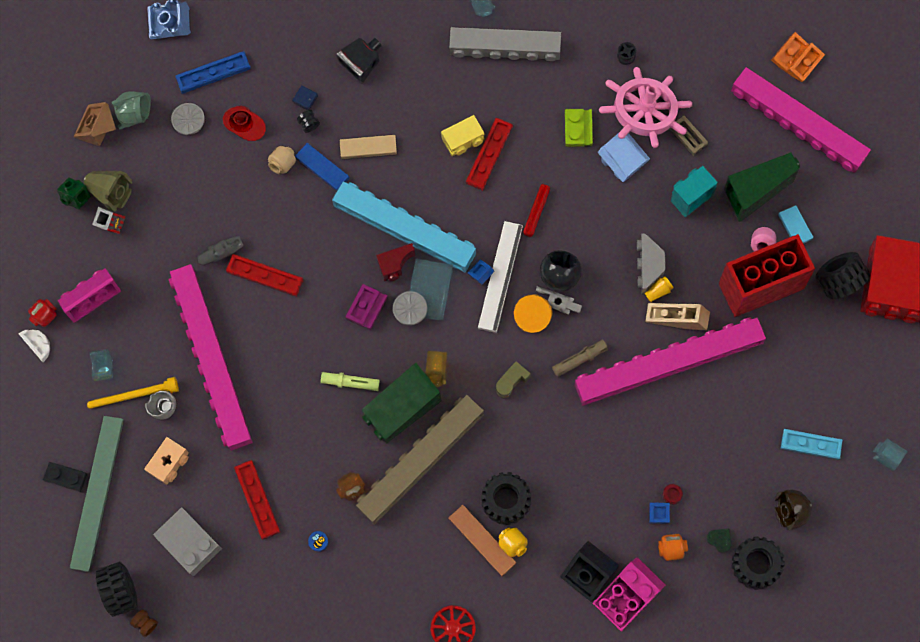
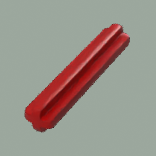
[523,184,550,237]

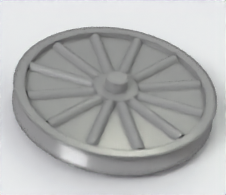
[171,103,205,135]
[393,291,427,325]

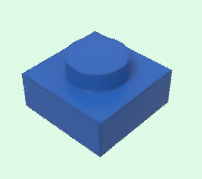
[468,259,494,285]
[649,503,670,524]

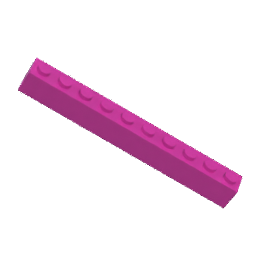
[169,264,253,451]
[575,317,766,406]

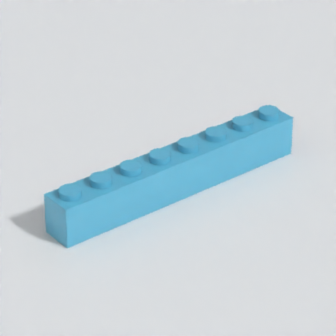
[332,181,476,273]

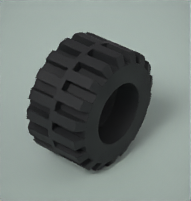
[816,252,870,299]
[481,472,531,525]
[731,536,785,590]
[96,561,138,617]

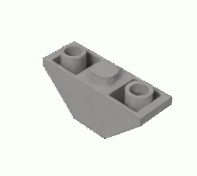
[637,234,665,294]

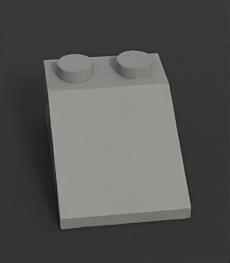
[153,507,222,577]

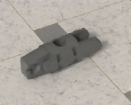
[196,236,244,265]

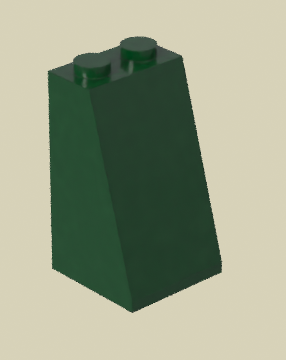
[724,152,800,222]
[362,363,441,444]

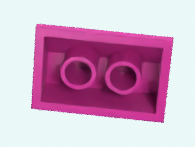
[57,268,121,323]

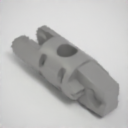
[536,286,582,314]

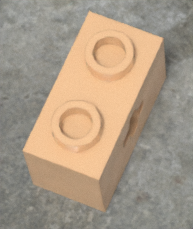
[144,437,189,485]

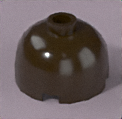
[775,489,812,530]

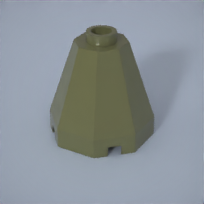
[84,171,132,212]

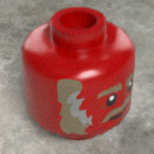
[28,299,57,327]

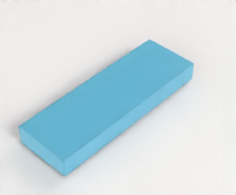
[780,429,843,460]

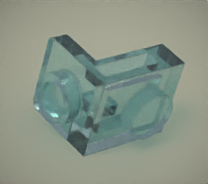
[470,0,495,17]
[90,349,113,381]

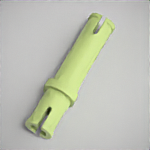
[321,372,380,391]

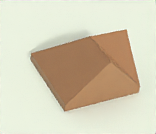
[74,102,116,146]

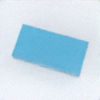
[778,205,813,244]

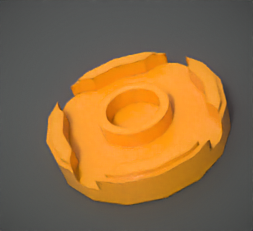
[514,294,553,333]

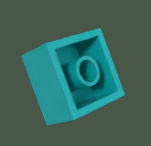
[671,166,718,218]

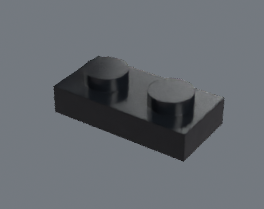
[43,462,87,492]

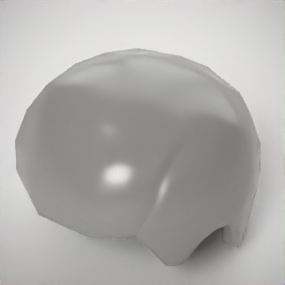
[145,391,177,420]

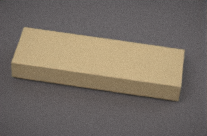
[340,135,397,159]

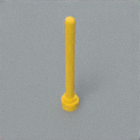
[87,377,179,409]

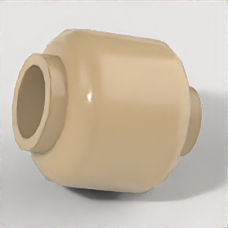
[268,146,296,174]

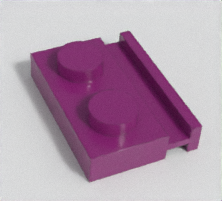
[345,284,388,330]

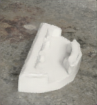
[18,330,50,362]

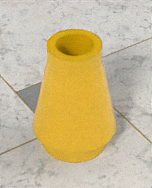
[644,276,674,302]

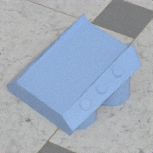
[598,129,650,182]

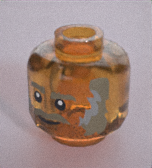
[335,472,366,501]

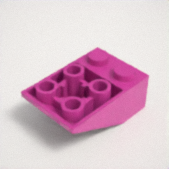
[593,557,666,631]

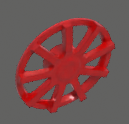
[431,605,476,642]

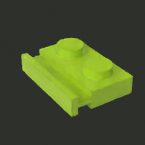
[565,109,593,147]

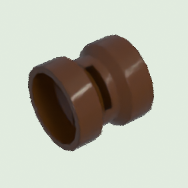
[130,609,158,637]

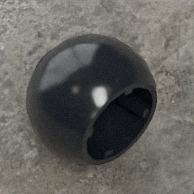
[540,250,582,291]

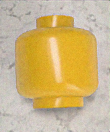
[498,527,528,557]

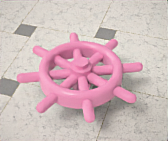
[599,67,692,148]

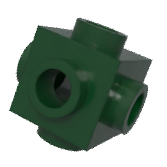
[57,177,91,209]

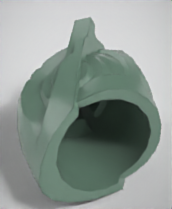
[112,91,151,129]

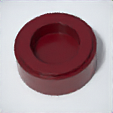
[663,484,683,505]

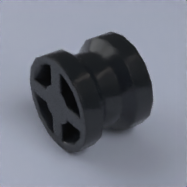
[617,42,636,65]
[297,110,320,133]

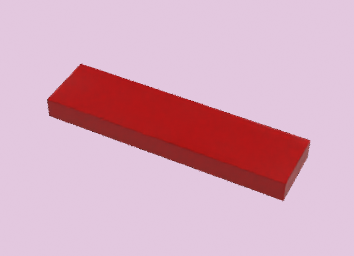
[466,118,513,191]
[226,254,303,297]
[234,460,280,540]

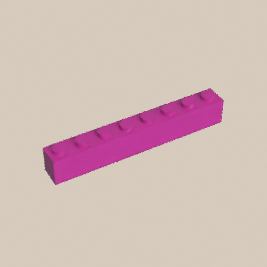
[731,67,871,173]

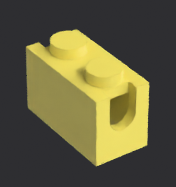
[441,115,485,156]

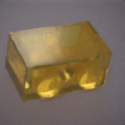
[425,351,448,387]

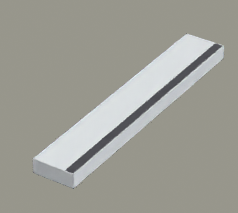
[478,221,523,333]

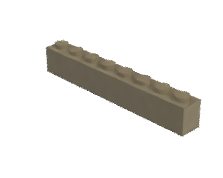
[356,395,484,525]

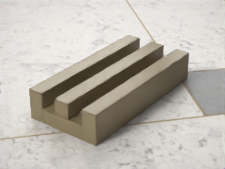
[669,116,708,156]

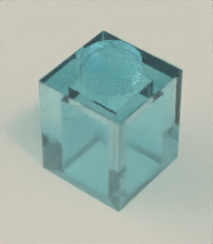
[873,438,908,471]

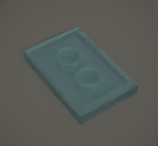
[410,259,453,321]

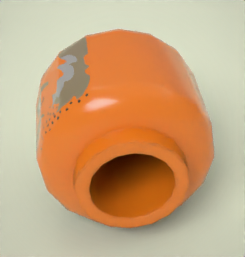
[658,534,688,561]

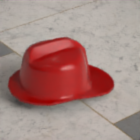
[223,105,266,141]

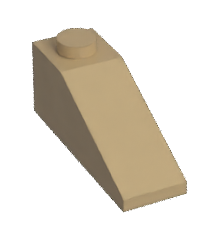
[645,303,710,330]

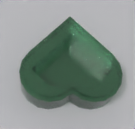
[707,529,731,553]

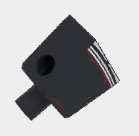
[336,38,382,84]

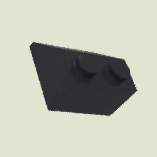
[560,541,619,602]

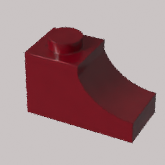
[376,243,415,281]

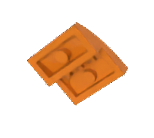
[771,32,825,82]

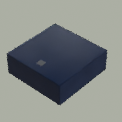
[292,85,318,110]

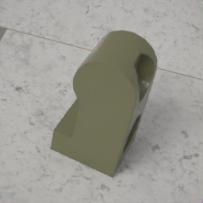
[496,361,531,398]

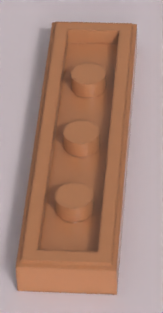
[448,505,516,577]

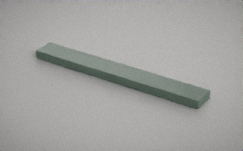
[70,416,124,572]

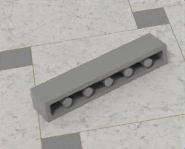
[449,27,561,61]

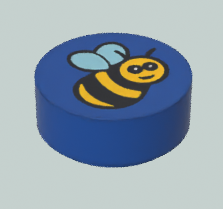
[308,531,329,552]

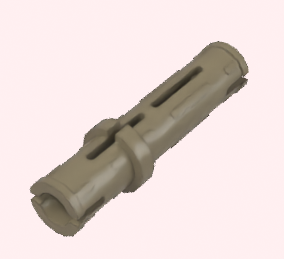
[552,339,608,377]

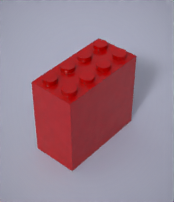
[719,234,815,318]
[860,235,920,323]

